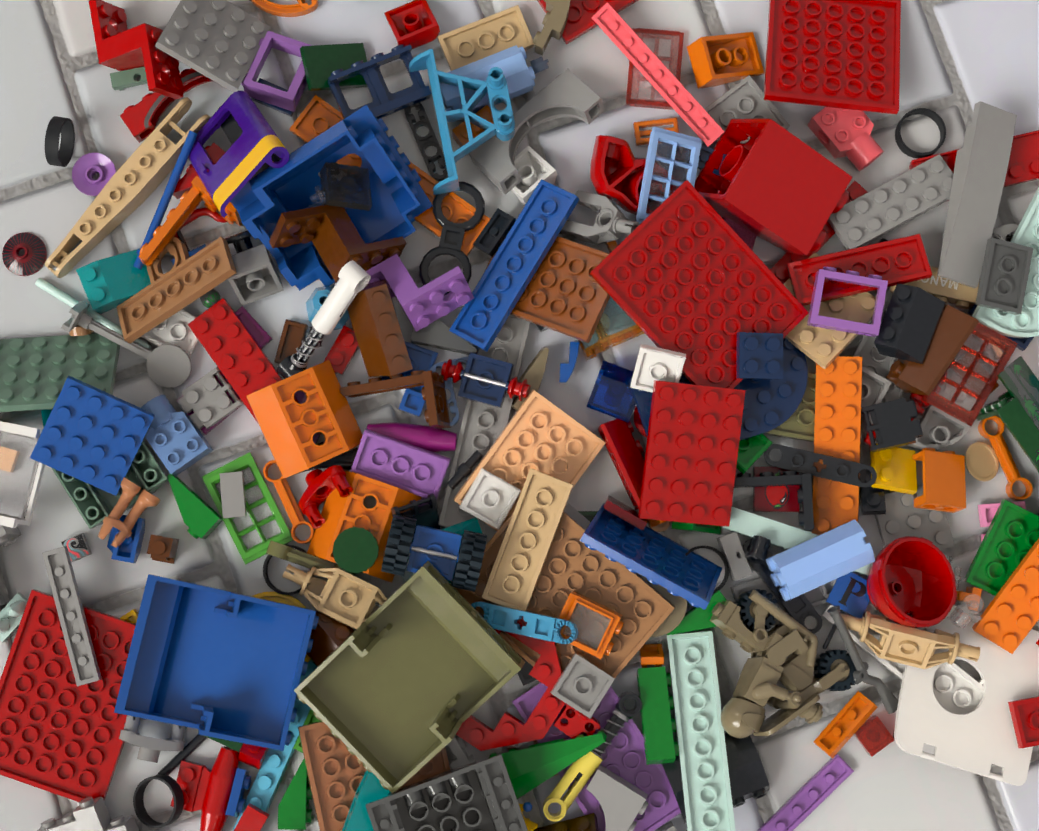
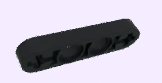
[404,103,448,182]

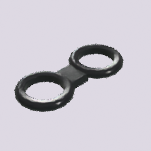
[419,182,485,295]

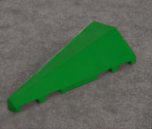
[489,731,607,799]

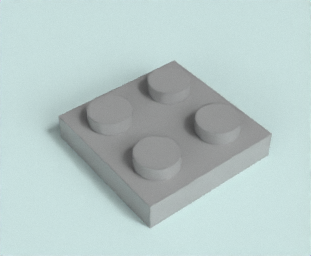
[550,653,615,718]

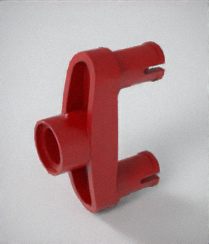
[298,465,353,529]

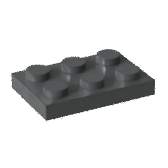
[975,238,1033,315]

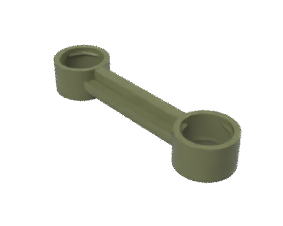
[266,540,356,576]

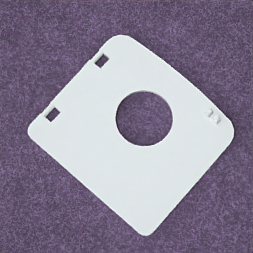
[894,605,1039,786]

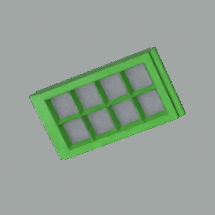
[202,452,293,565]

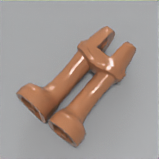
[98,478,161,548]

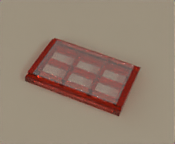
[626,28,684,110]

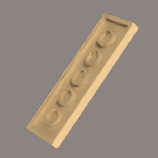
[482,468,574,611]

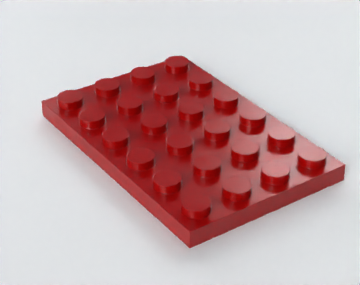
[638,380,746,527]

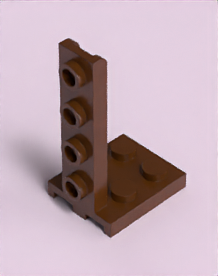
[340,370,451,429]

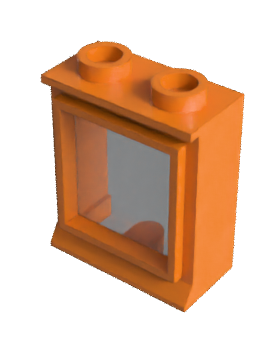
[559,591,624,660]

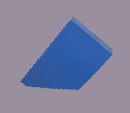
[559,342,579,383]

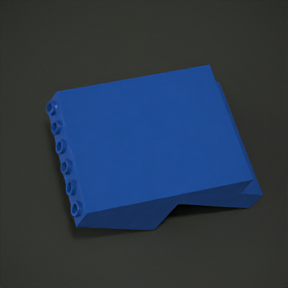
[114,574,319,751]

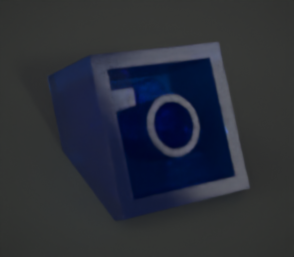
[586,360,636,423]

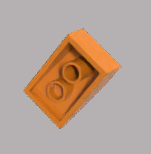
[687,32,764,89]

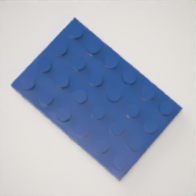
[580,503,722,610]

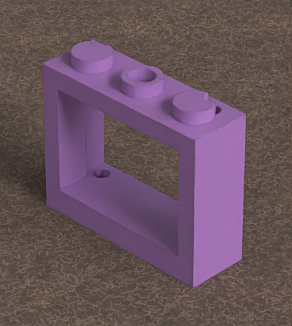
[241,31,313,112]
[807,267,888,337]

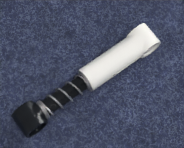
[277,260,371,379]

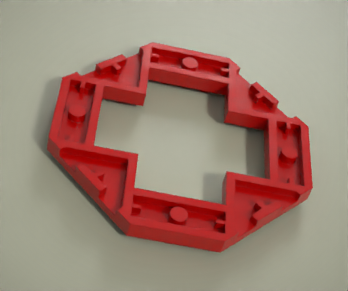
[456,616,565,751]

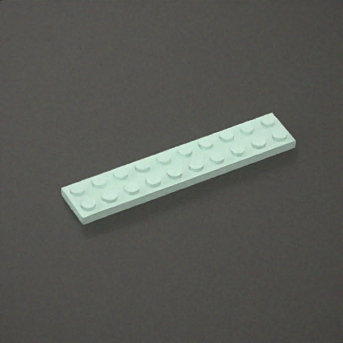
[667,631,736,831]

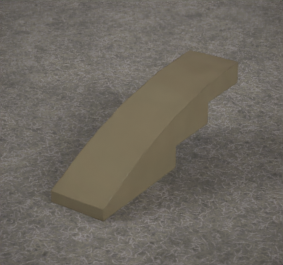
[509,347,549,422]

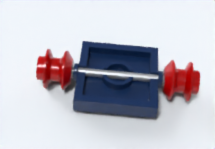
[441,353,530,408]

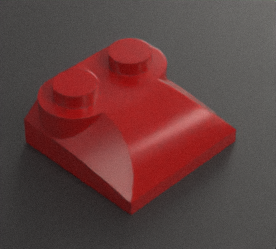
[384,0,440,49]

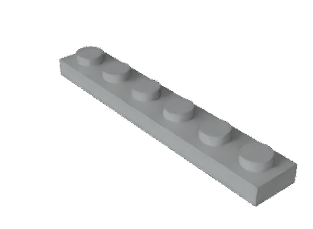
[42,546,102,686]

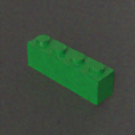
[637,666,679,765]

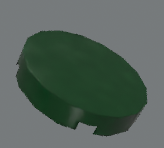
[333,527,379,573]

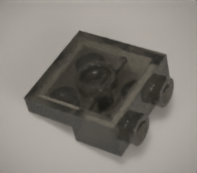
[320,162,372,211]

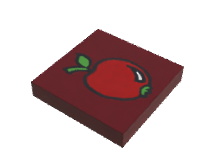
[753,466,799,512]

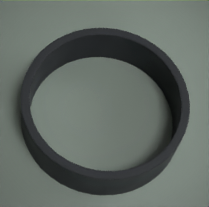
[895,108,946,159]
[45,116,75,167]
[263,545,314,595]
[685,546,729,594]
[133,774,184,828]

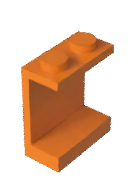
[913,448,966,513]

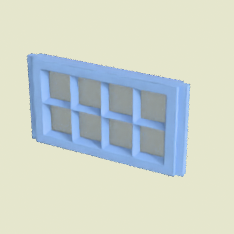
[636,127,702,224]

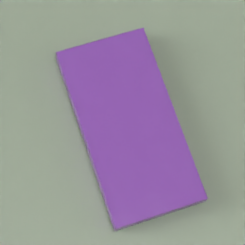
[350,428,451,499]

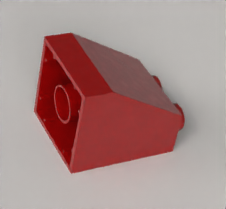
[694,119,853,255]

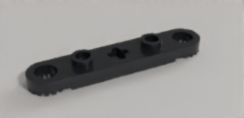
[764,444,877,488]
[742,538,823,634]

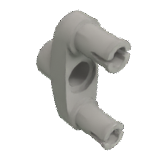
[119,715,186,763]

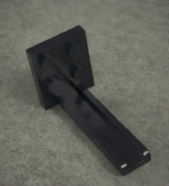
[734,471,814,530]

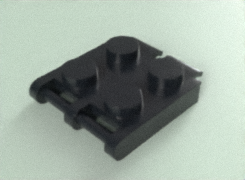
[861,398,923,452]
[391,493,441,554]

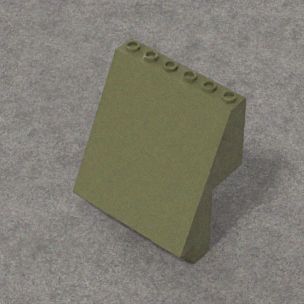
[294,561,525,794]

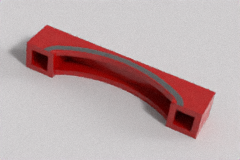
[120,68,248,143]

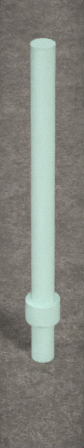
[35,278,151,350]

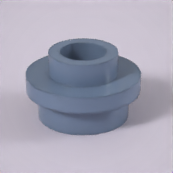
[530,57,549,74]

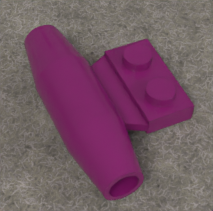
[367,422,457,452]

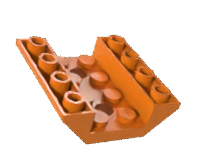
[246,360,363,479]
[307,470,422,583]

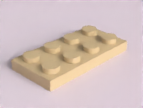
[437,5,535,71]

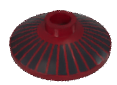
[2,233,47,276]

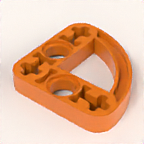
[250,0,319,17]

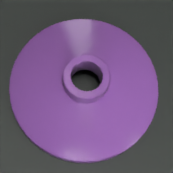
[72,153,116,196]

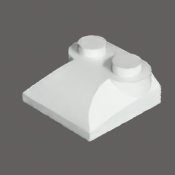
[511,145,558,204]

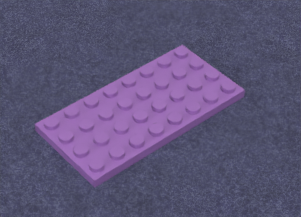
[512,682,681,831]

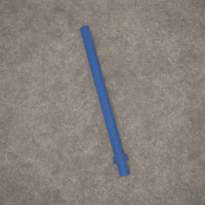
[133,130,198,270]

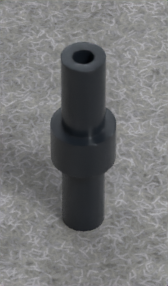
[447,450,483,490]

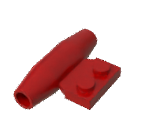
[170,746,239,831]

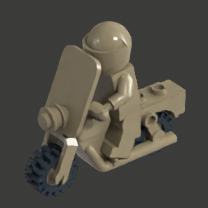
[709,589,856,738]

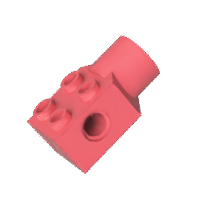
[807,107,884,172]

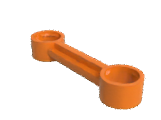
[978,416,1032,500]
[263,460,315,544]

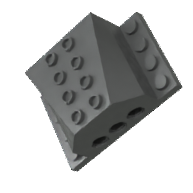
[365,754,528,831]

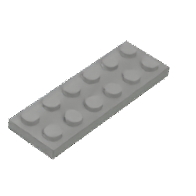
[827,154,953,250]

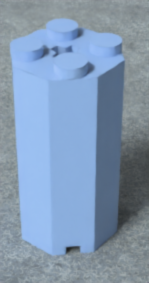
[439,45,536,122]
[766,519,875,602]

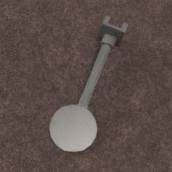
[61,300,192,388]

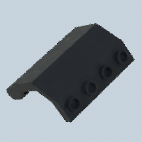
[662,730,769,824]

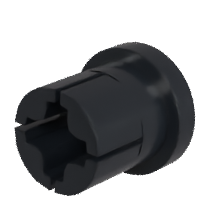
[745,535,771,564]

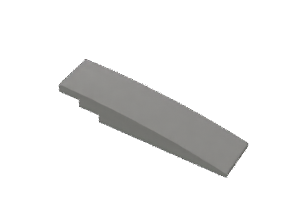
[937,101,1017,288]

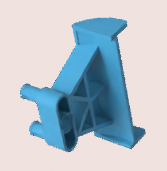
[409,49,515,195]

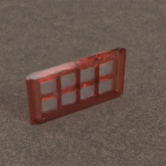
[922,323,1018,426]

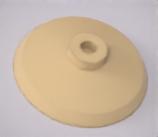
[965,442,999,482]

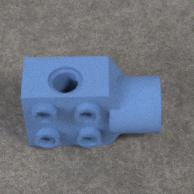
[141,394,213,476]

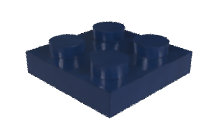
[736,332,783,380]

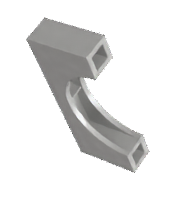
[469,69,605,194]
[586,765,649,831]

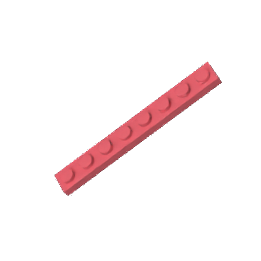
[592,2,725,147]

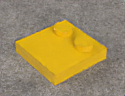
[870,443,917,495]

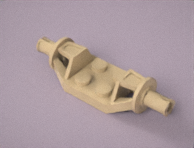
[282,564,387,629]
[841,611,980,669]

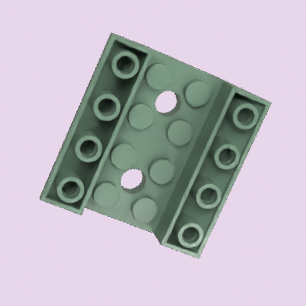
[52,441,168,529]

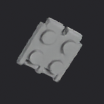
[177,367,244,430]

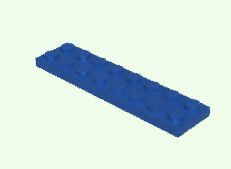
[449,179,580,352]

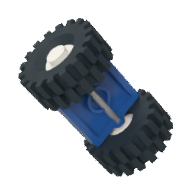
[381,514,487,592]

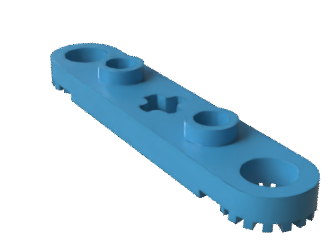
[471,601,578,644]

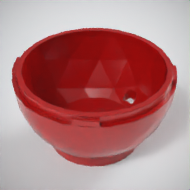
[867,536,957,628]

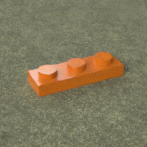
[813,691,878,759]

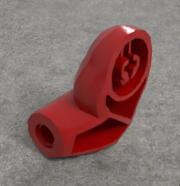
[590,135,676,215]

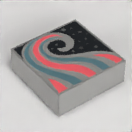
[61,533,92,563]

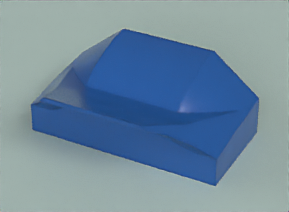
[107,515,145,563]

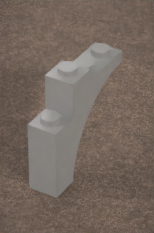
[37,796,139,831]

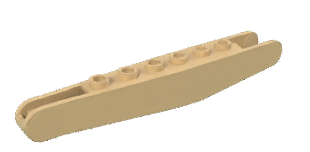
[45,97,211,278]

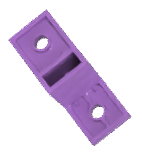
[366,254,474,332]

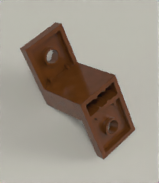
[269,202,407,283]

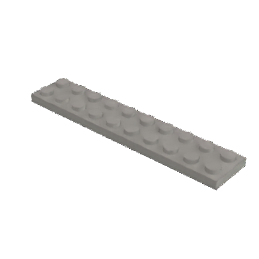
[438,315,530,533]

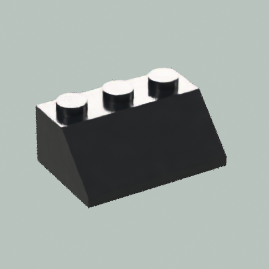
[874,283,946,364]

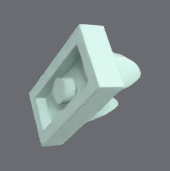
[0,593,28,642]

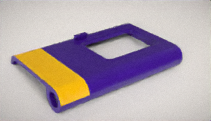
[188,91,290,218]

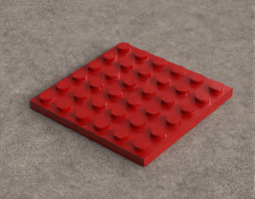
[764,0,901,114]

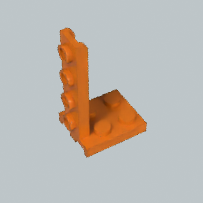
[138,176,242,266]

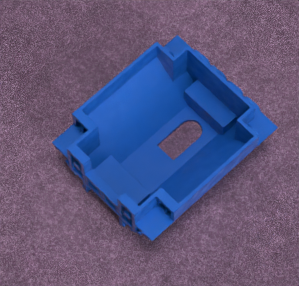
[230,105,433,291]

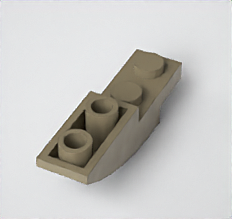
[533,0,570,56]

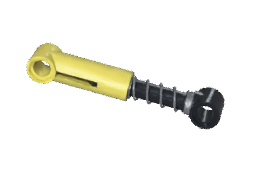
[543,691,642,822]

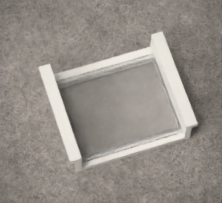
[0,421,45,528]

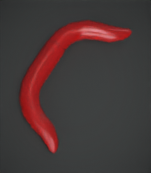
[174,207,227,239]

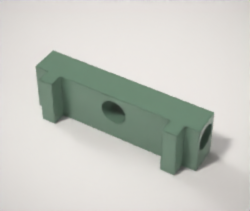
[110,66,147,91]

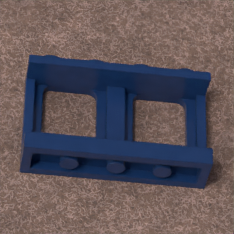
[327,44,432,119]

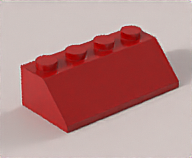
[598,416,645,510]

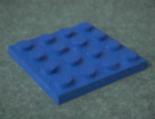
[30,376,155,496]

